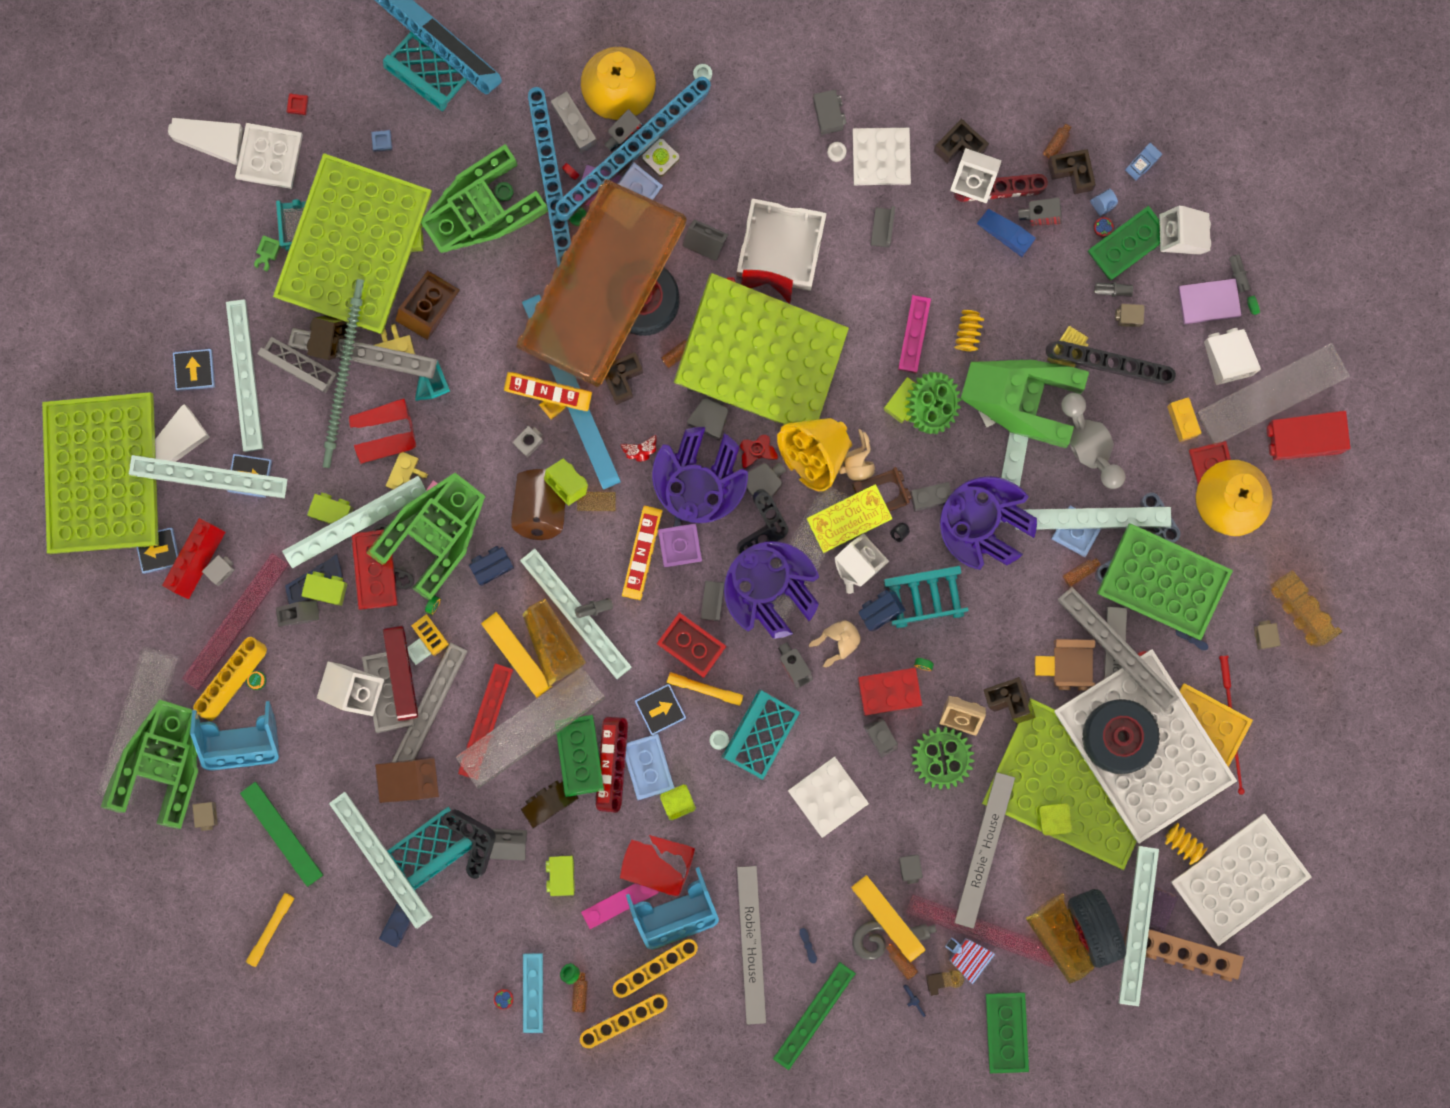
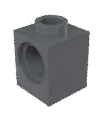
[899,854,923,884]

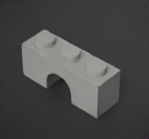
[551,91,597,154]

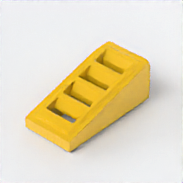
[411,614,449,656]

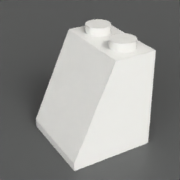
[1159,206,1211,254]
[1204,328,1261,385]
[317,661,384,716]

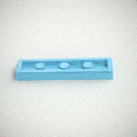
[523,953,543,1033]

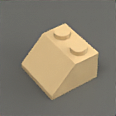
[939,696,986,736]

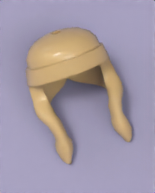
[839,429,875,481]
[809,620,861,667]

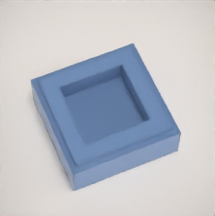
[371,130,392,152]

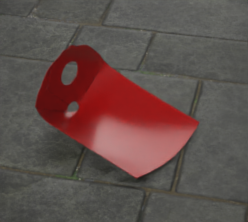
[741,269,793,304]
[349,398,416,464]
[620,835,695,896]

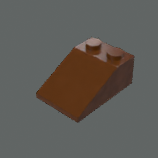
[395,270,460,340]
[375,757,439,803]

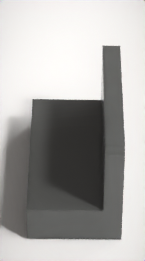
[871,206,895,248]
[683,219,729,261]
[701,581,725,622]
[487,828,527,860]

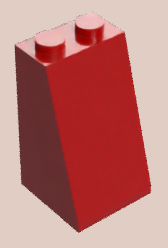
[1266,411,1351,460]

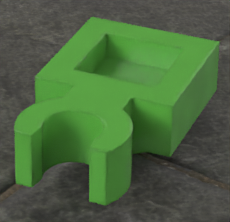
[254,235,281,272]

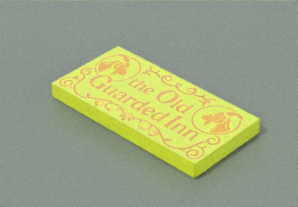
[807,484,893,553]

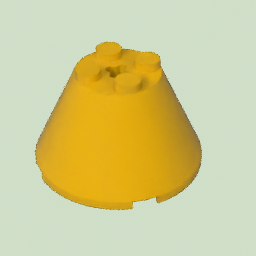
[581,47,656,120]
[777,418,852,491]
[1195,460,1272,536]

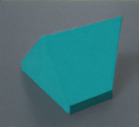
[415,360,450,401]

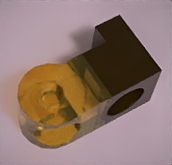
[925,970,964,996]

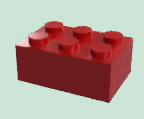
[657,612,726,678]
[857,668,922,716]

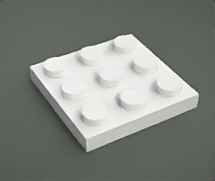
[235,123,303,189]
[853,128,911,185]
[788,757,869,838]

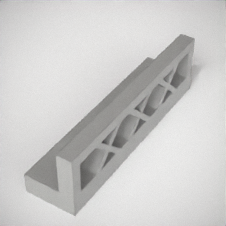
[257,337,337,394]

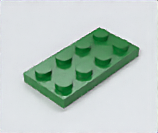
[1087,206,1160,281]
[555,715,604,797]
[985,992,1029,1074]

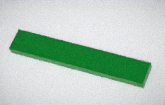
[240,782,324,887]
[773,962,856,1070]

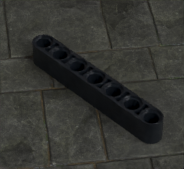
[1046,341,1176,385]

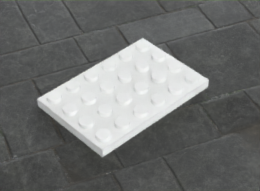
[1170,814,1311,946]

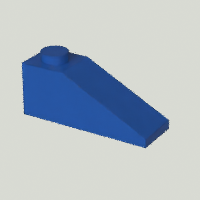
[977,209,1036,257]

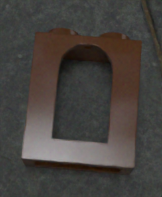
[852,467,911,512]

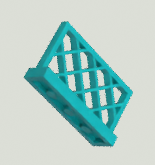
[383,32,468,112]
[721,689,800,780]
[387,807,474,890]

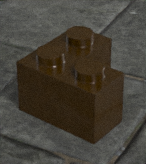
[934,118,989,164]
[1048,149,1096,194]
[307,315,348,360]
[600,352,643,405]
[983,677,1036,724]
[521,780,579,828]

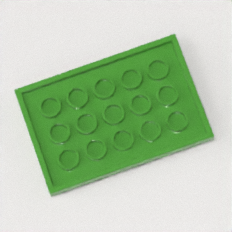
[1097,523,1233,640]

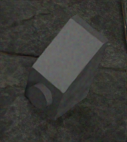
[276,601,319,627]

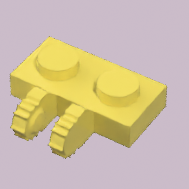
[374,324,415,354]
[386,452,428,490]

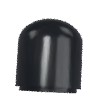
[890,523,910,542]

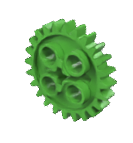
[905,372,961,434]
[911,727,975,790]

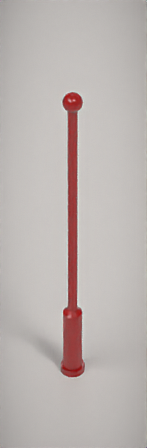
[1219,655,1245,795]

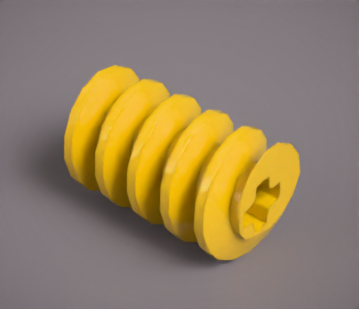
[954,310,984,352]
[1165,823,1208,865]

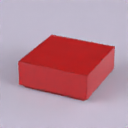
[286,93,308,115]

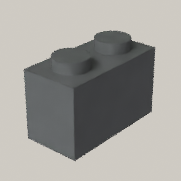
[813,90,846,135]
[910,482,951,512]

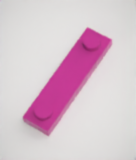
[898,295,931,374]
[581,883,659,929]

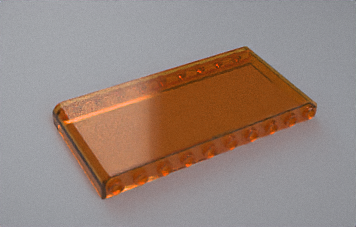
[516,179,687,387]

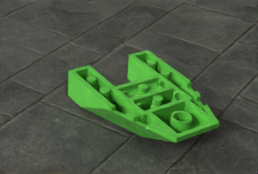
[421,144,548,253]
[960,360,1089,448]
[367,473,485,600]
[101,700,198,829]

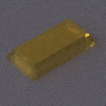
[577,492,616,511]

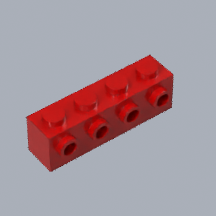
[162,518,226,599]

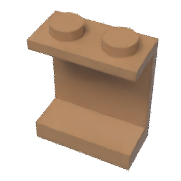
[1054,639,1095,691]

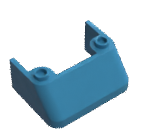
[190,701,279,770]
[626,867,719,949]

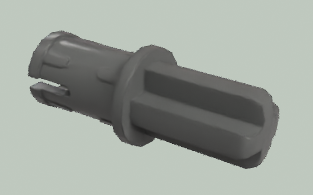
[1229,254,1251,293]
[1094,282,1133,297]
[574,598,613,618]

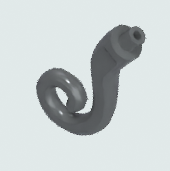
[852,920,937,960]

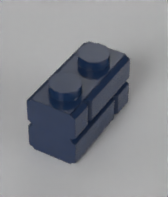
[469,546,514,586]
[858,590,906,631]
[379,903,411,948]

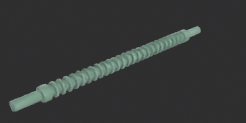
[322,279,364,468]

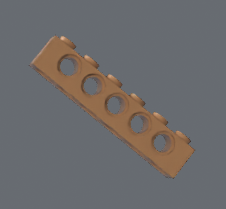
[1123,924,1244,982]

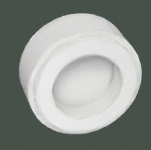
[827,142,846,162]

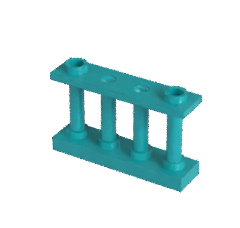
[883,566,969,628]

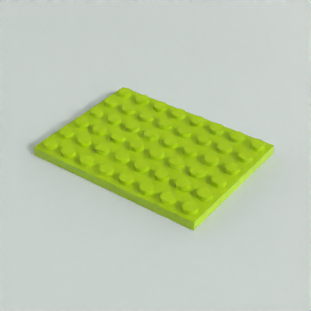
[273,153,432,334]
[673,273,849,425]
[42,392,159,554]
[981,698,1137,870]

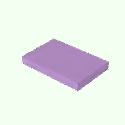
[1178,279,1241,324]

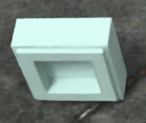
[408,638,431,665]

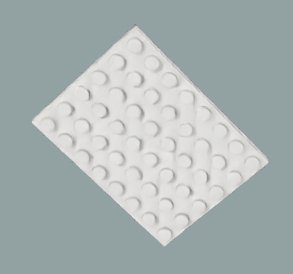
[1054,649,1237,843]

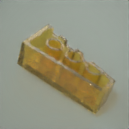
[1270,570,1343,647]
[522,598,586,687]
[1025,893,1094,984]

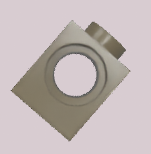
[1115,304,1144,327]
[1254,620,1281,650]
[192,802,218,831]

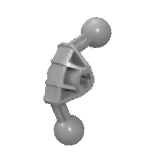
[1061,393,1126,489]

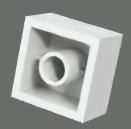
[950,148,1001,203]
[835,534,889,594]

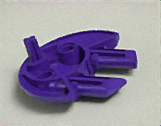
[652,427,748,523]
[940,476,1037,570]
[724,541,819,639]

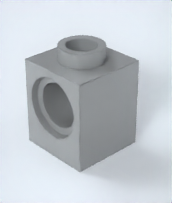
[512,426,543,458]
[202,555,235,586]

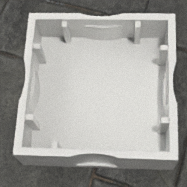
[737,199,826,291]

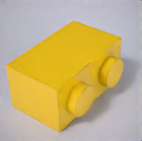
[1167,397,1201,442]

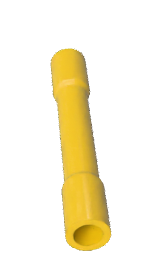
[667,672,744,706]
[246,893,295,967]

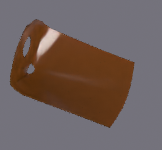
[511,469,565,540]

